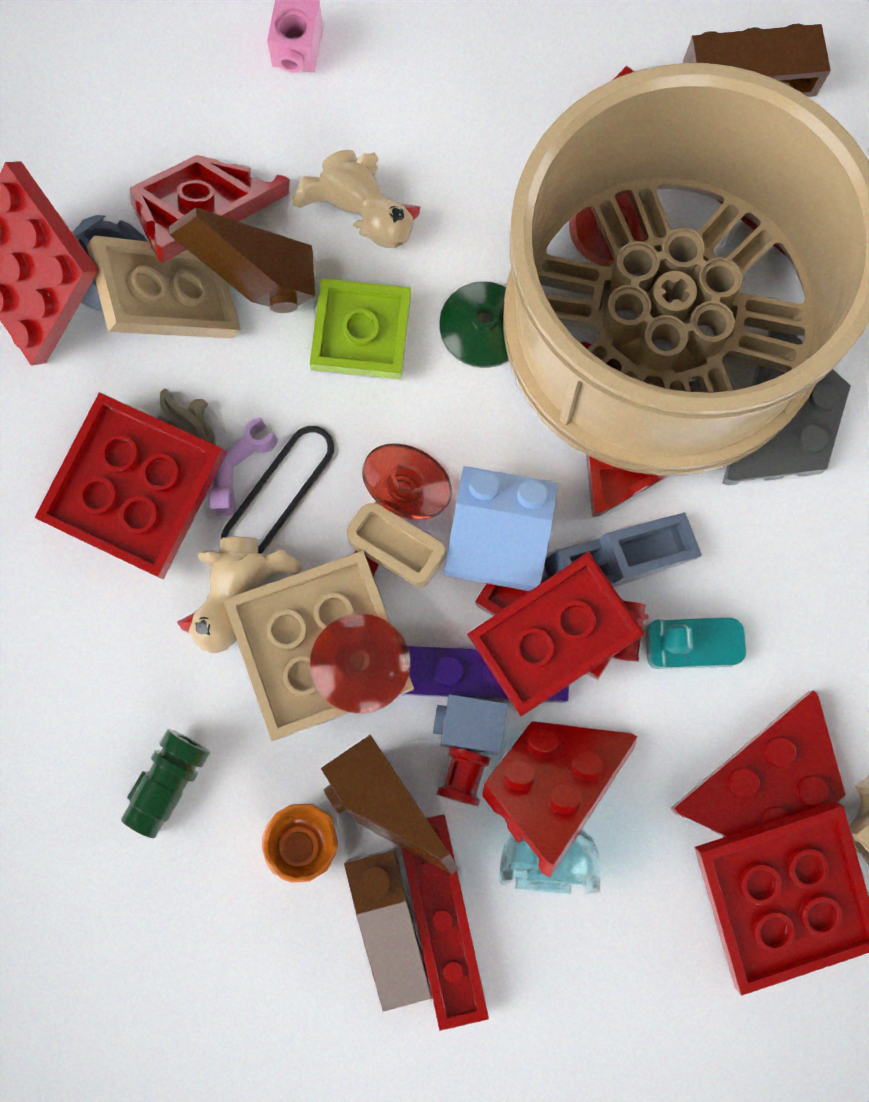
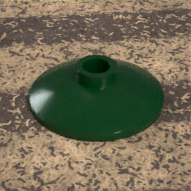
[439,282,509,368]

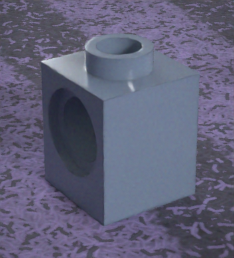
[433,694,508,755]

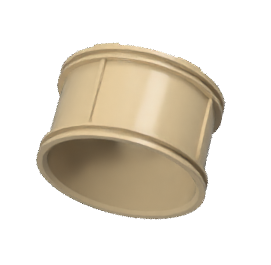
[503,63,869,475]

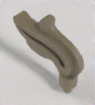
[157,388,216,445]

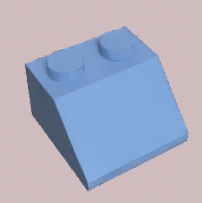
[443,466,558,591]

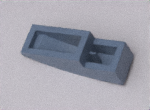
[544,512,702,587]

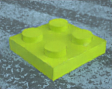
[309,278,411,380]

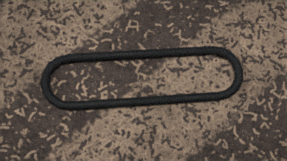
[220,426,334,554]

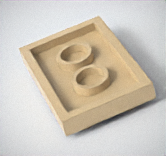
[86,236,241,338]

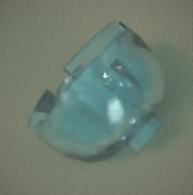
[499,829,601,894]

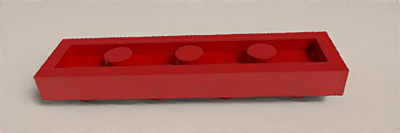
[401,814,489,1031]

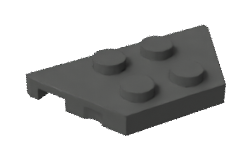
[722,330,851,486]

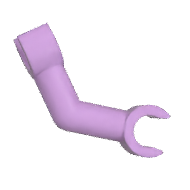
[209,418,278,516]

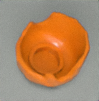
[262,804,338,883]

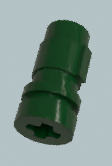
[121,729,211,839]

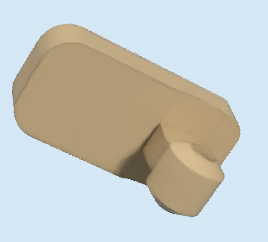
[346,503,446,588]

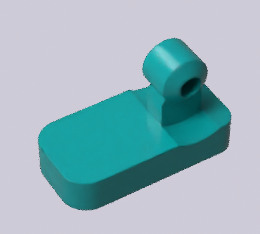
[646,618,746,669]

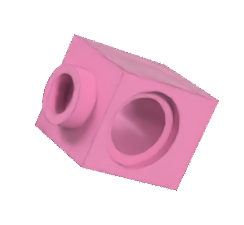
[267,0,323,73]

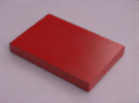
[467,552,646,717]

